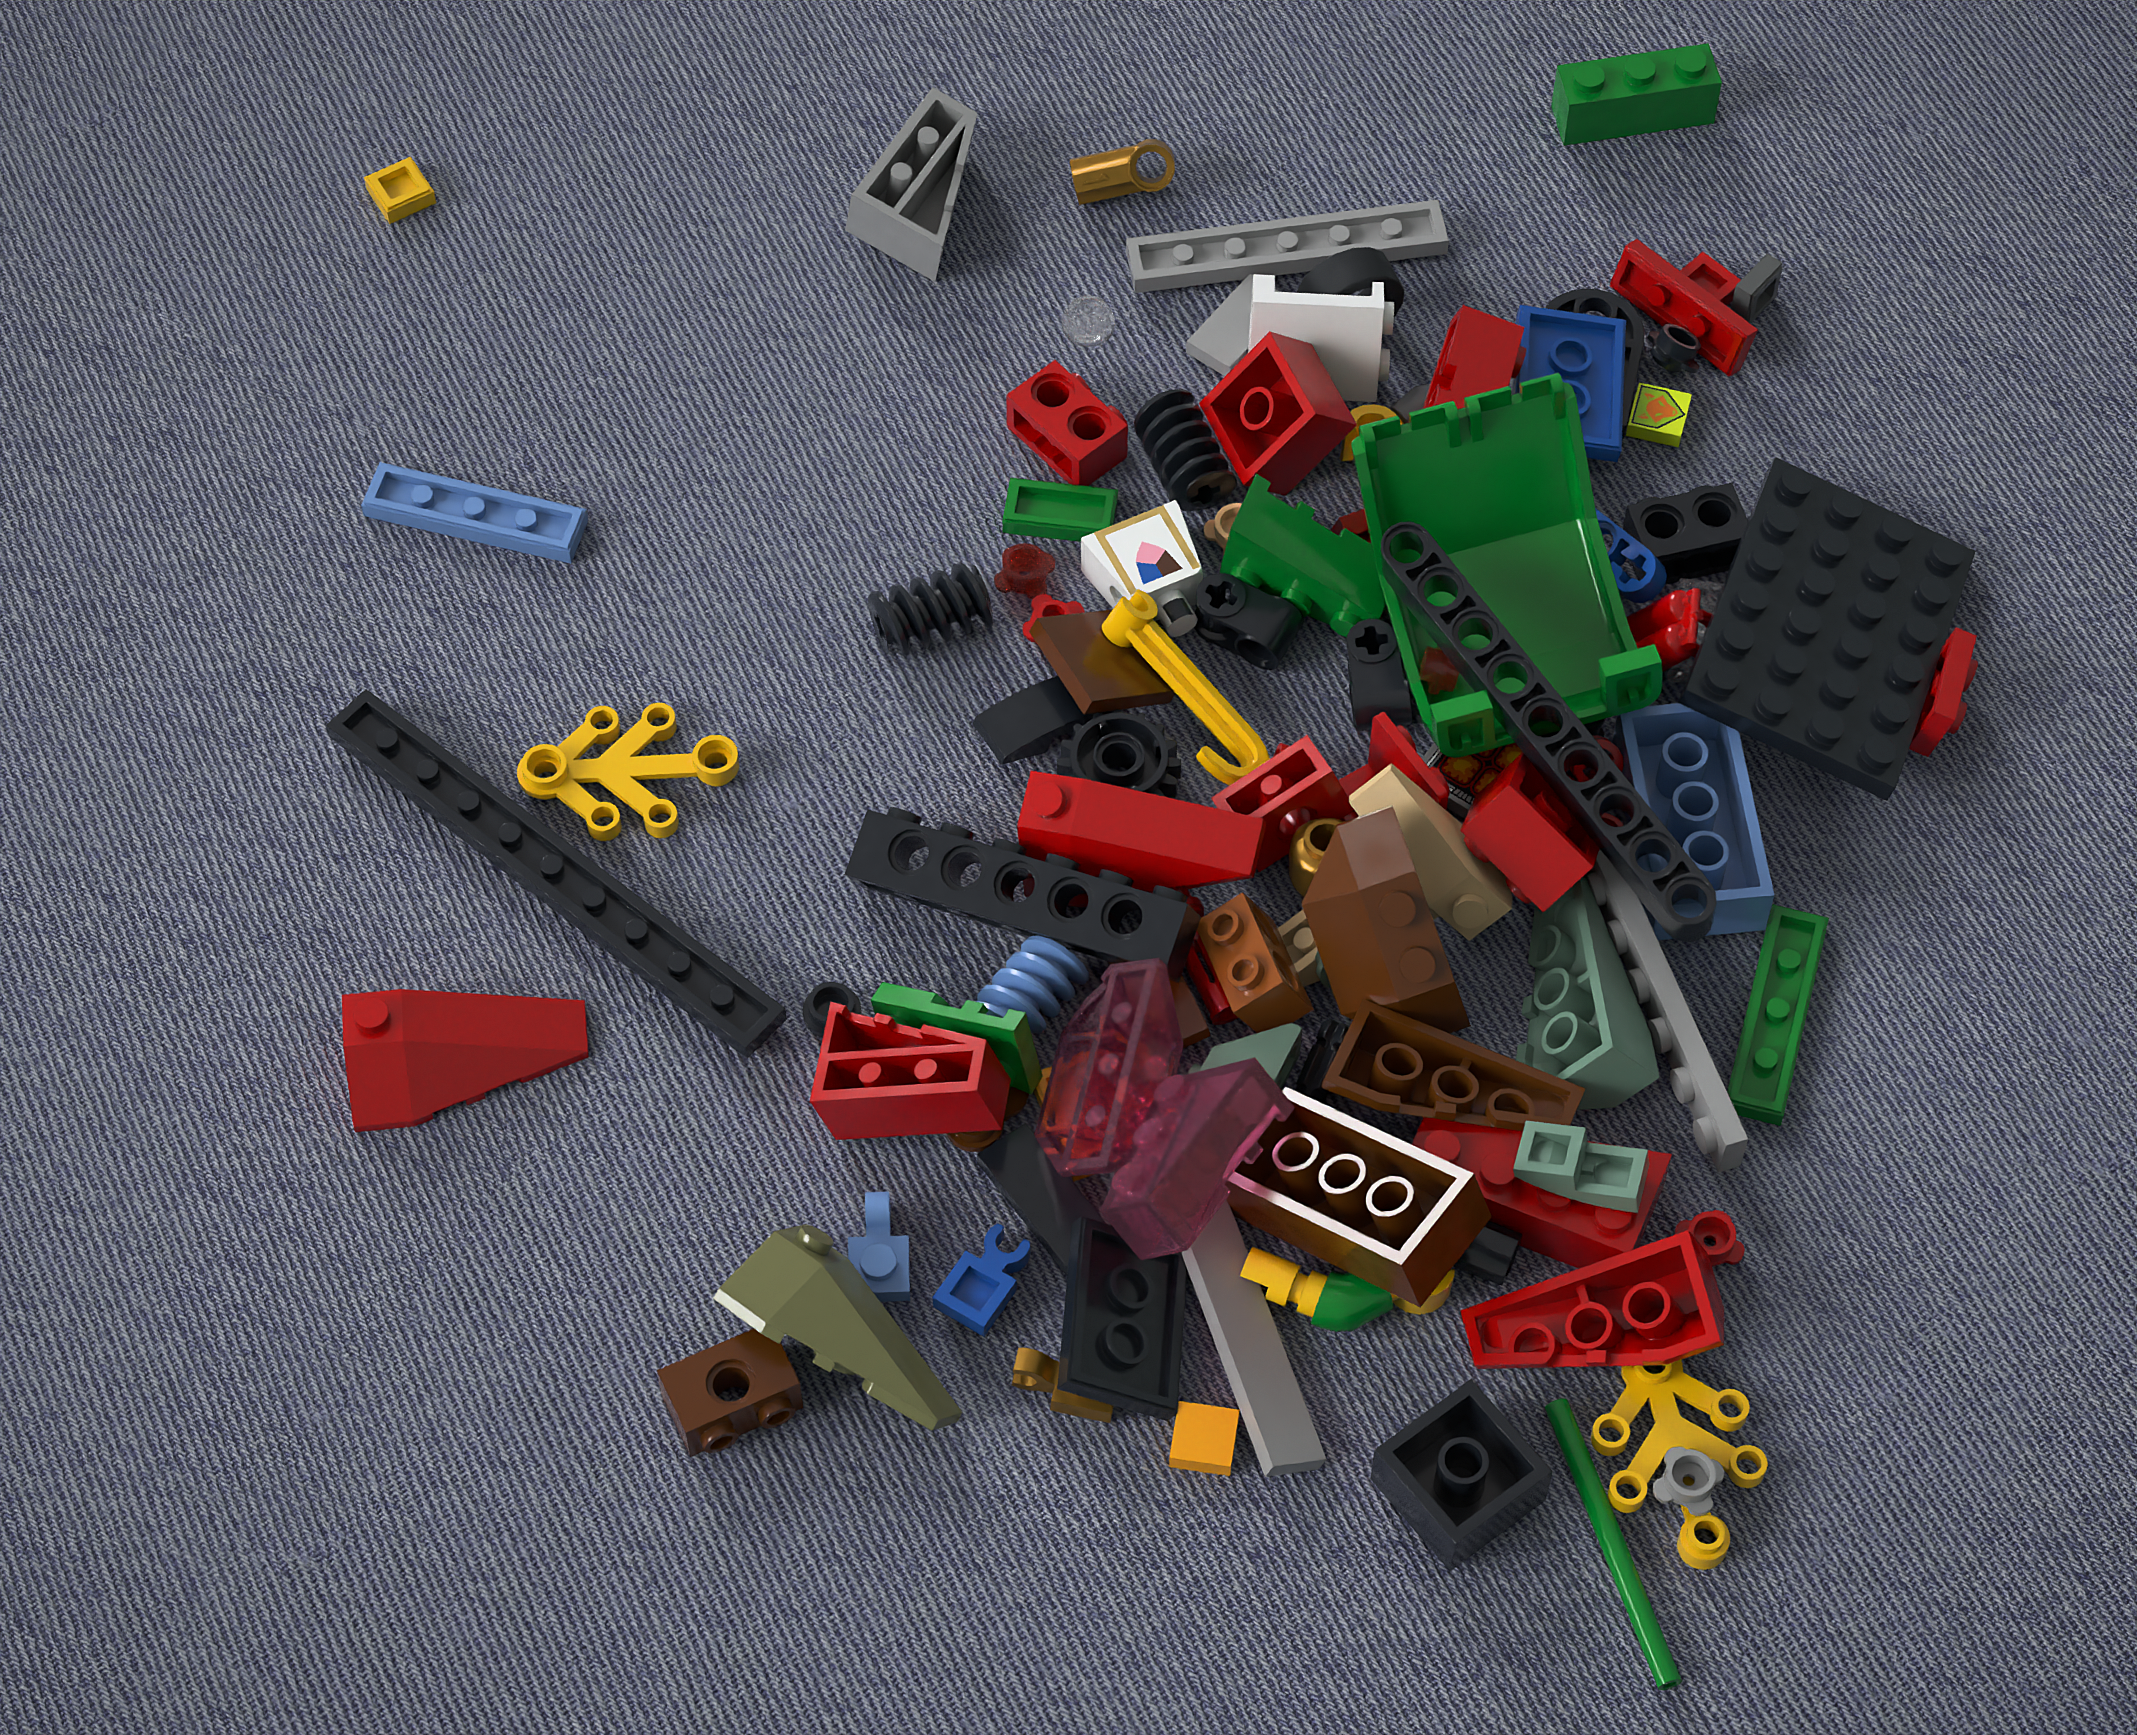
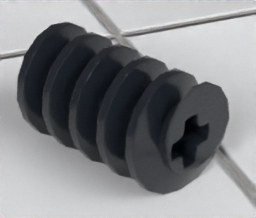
[1134,389,1237,511]
[868,563,993,656]

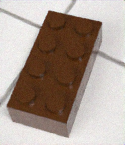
[1214,1087,1492,1308]

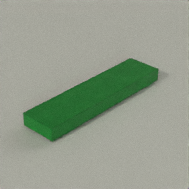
[1727,904,1829,1126]

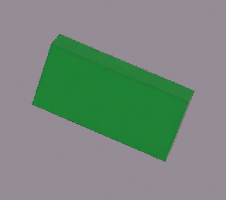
[1002,478,1118,542]

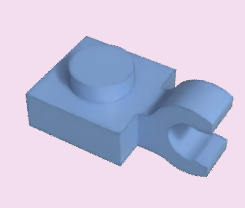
[848,1192,910,1302]

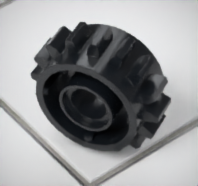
[1057,710,1181,799]

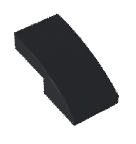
[973,676,1104,765]

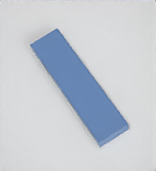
[361,462,589,564]

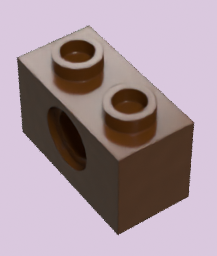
[656,1329,803,1457]

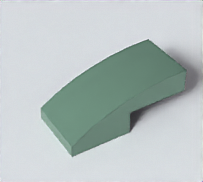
[1513,1121,1650,1213]

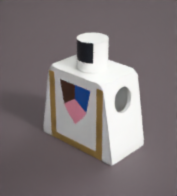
[1081,500,1203,637]

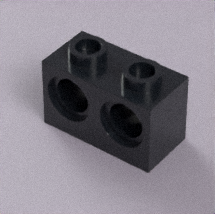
[1623,483,1748,585]

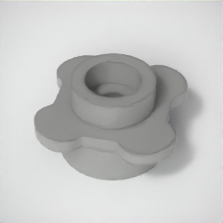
[1653,1447,1724,1516]

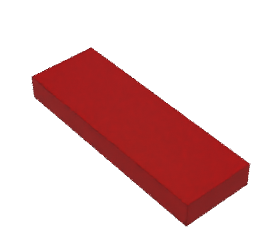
[1609,239,1758,377]

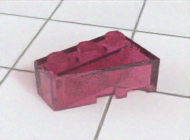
[1100,1057,1295,1260]

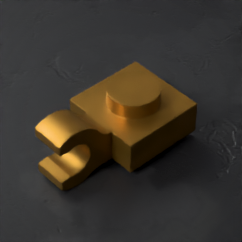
[1012,1348,1114,1423]

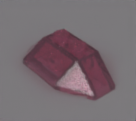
[1034,958,1184,1177]

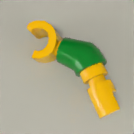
[1240,1247,1455,1332]

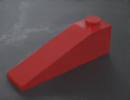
[1017,771,1267,908]
[342,989,589,1132]
[1460,1230,1724,1369]

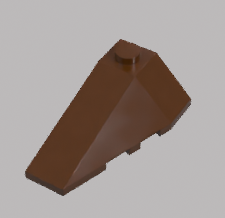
[1322,999,1586,1131]

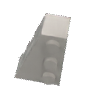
[845,87,977,282]

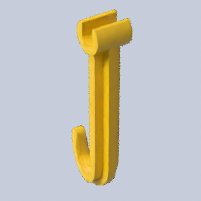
[1102,589,1270,786]

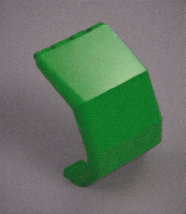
[1351,372,1663,758]

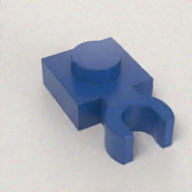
[932,1223,1031,1337]

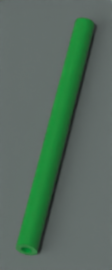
[1545,1398,1682,1691]

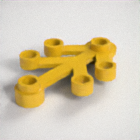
[517,703,739,841]
[1591,1360,1768,1570]

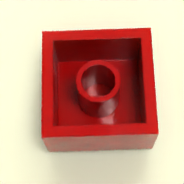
[1199,331,1357,496]
[1460,752,1600,912]

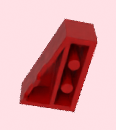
[809,1002,1011,1140]

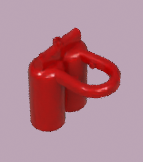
[1626,588,1712,673]

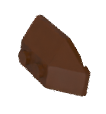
[1301,805,1471,1034]

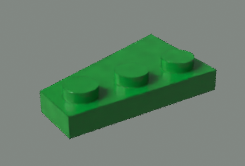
[871,982,1043,1094]

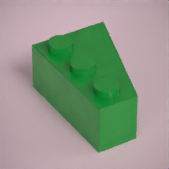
[1219,474,1387,637]

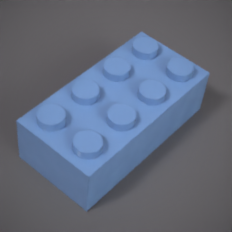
[1612,703,1774,940]

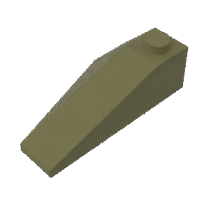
[713,1224,963,1431]

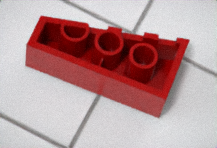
[1422,305,1527,410]

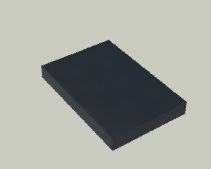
[1057,1216,1188,1421]

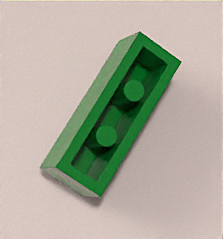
[1551,43,1722,146]

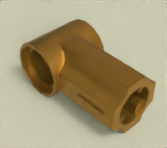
[1070,139,1175,205]

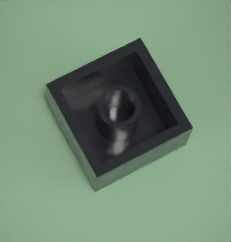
[1370,1379,1553,1572]

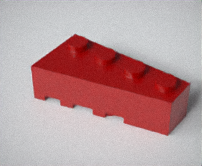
[1411,1117,1672,1269]

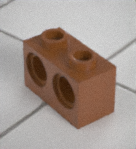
[1197,892,1314,1033]

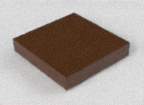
[1029,609,1176,715]

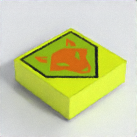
[1626,382,1692,448]

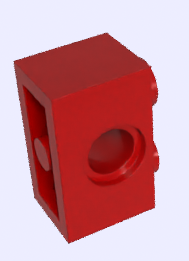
[1211,735,1354,872]

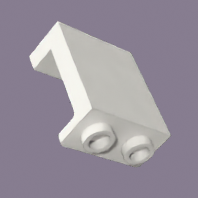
[1248,274,1394,402]

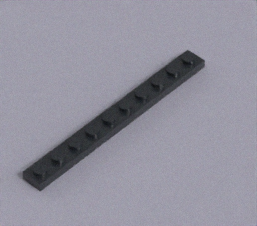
[326,689,787,1059]

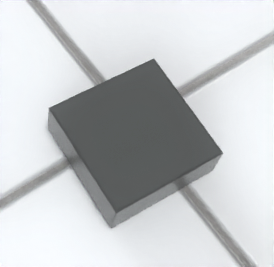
[1731,253,1783,324]

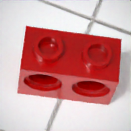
[1006,360,1128,486]

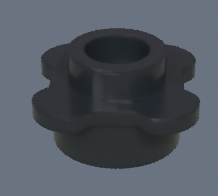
[1647,324,1701,373]

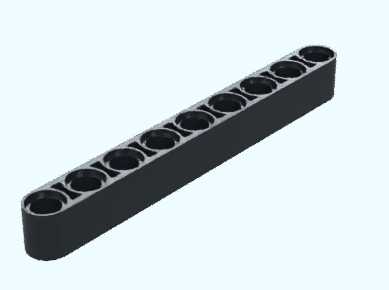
[1381,522,1717,942]

